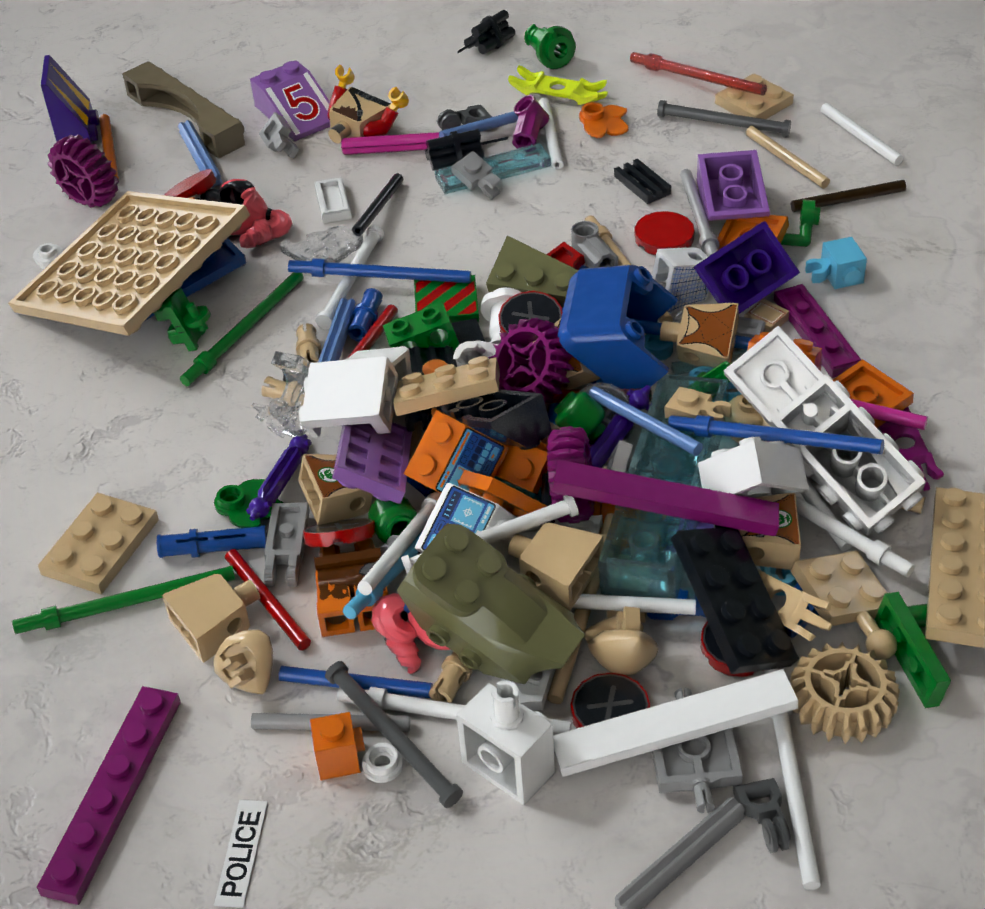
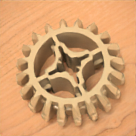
[790,642,900,744]

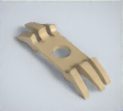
[757,569,833,641]

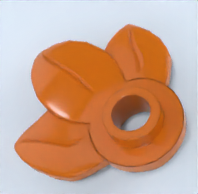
[579,102,629,138]

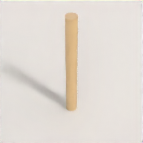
[746,126,830,189]

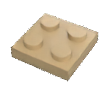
[715,73,794,119]

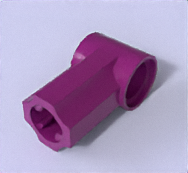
[512,95,549,151]

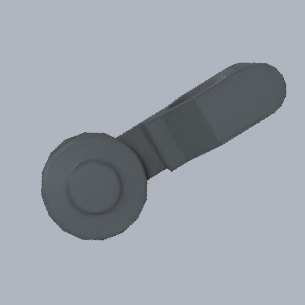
[437,105,492,130]
[733,778,791,853]

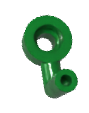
[781,199,821,247]

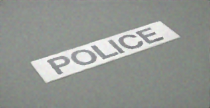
[214,800,268,908]

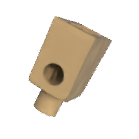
[508,522,604,611]
[162,574,260,663]

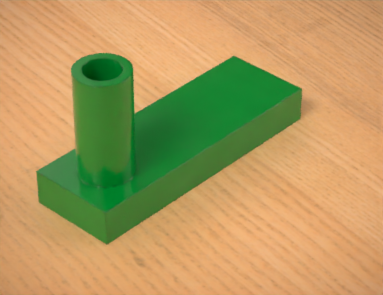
[874,592,951,708]

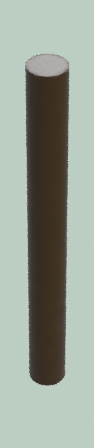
[791,180,906,212]

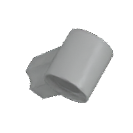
[571,221,618,268]

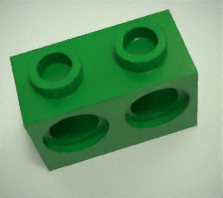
[383,301,460,351]

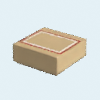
[744,299,789,332]

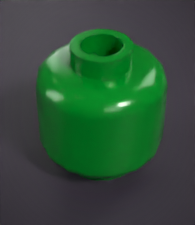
[554,391,606,441]
[368,496,417,544]

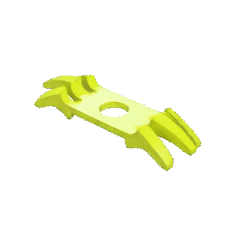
[508,65,608,105]

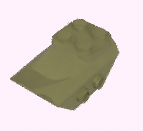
[397,523,585,684]

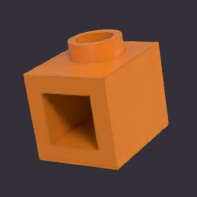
[310,712,365,780]

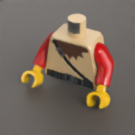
[327,65,409,144]

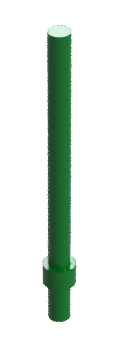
[180,272,304,386]
[12,566,235,634]

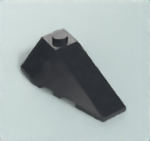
[434,389,552,450]

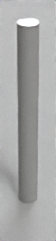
[251,713,410,732]

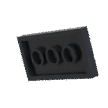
[670,527,799,674]

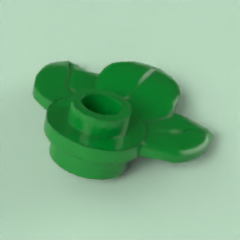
[214,479,283,528]

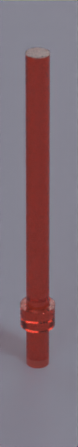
[630,52,767,96]

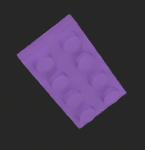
[332,422,412,504]

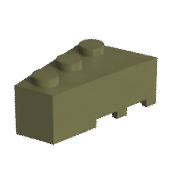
[486,235,579,308]

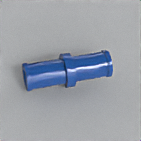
[348,288,383,341]

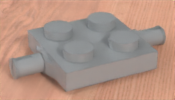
[652,688,743,813]

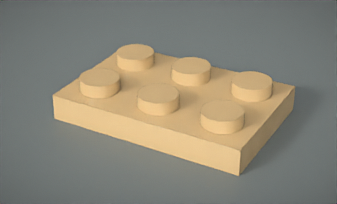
[393,356,500,416]
[38,492,159,595]

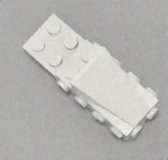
[723,326,926,537]

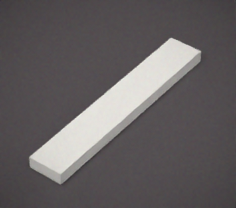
[553,669,798,777]

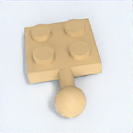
[790,551,897,660]

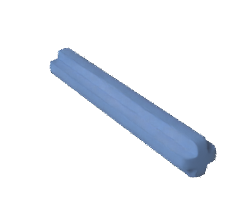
[178,120,222,188]
[318,298,356,362]

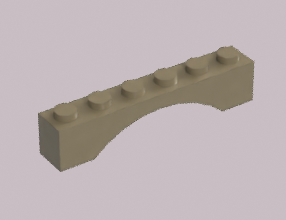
[122,61,245,159]

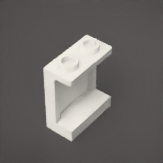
[299,356,398,438]

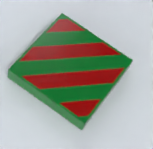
[414,275,479,323]

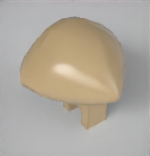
[588,606,658,676]
[213,630,273,694]

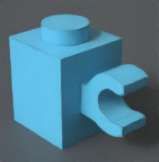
[805,237,867,289]

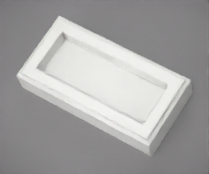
[314,177,352,223]

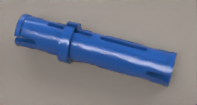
[156,525,267,558]

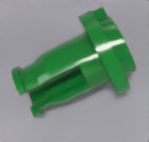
[524,24,576,69]

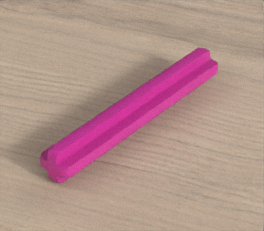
[341,132,439,155]

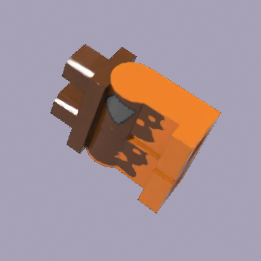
[314,538,389,637]

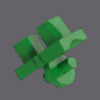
[153,288,211,351]

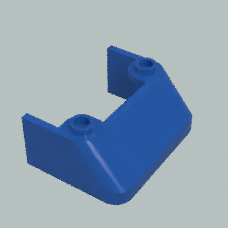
[558,265,678,400]

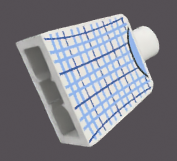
[652,247,709,314]

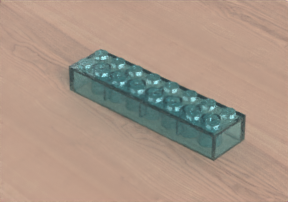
[598,374,729,599]

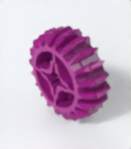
[47,134,119,208]
[488,317,574,403]
[547,426,595,524]

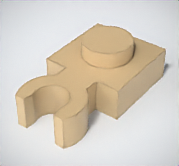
[664,386,732,421]

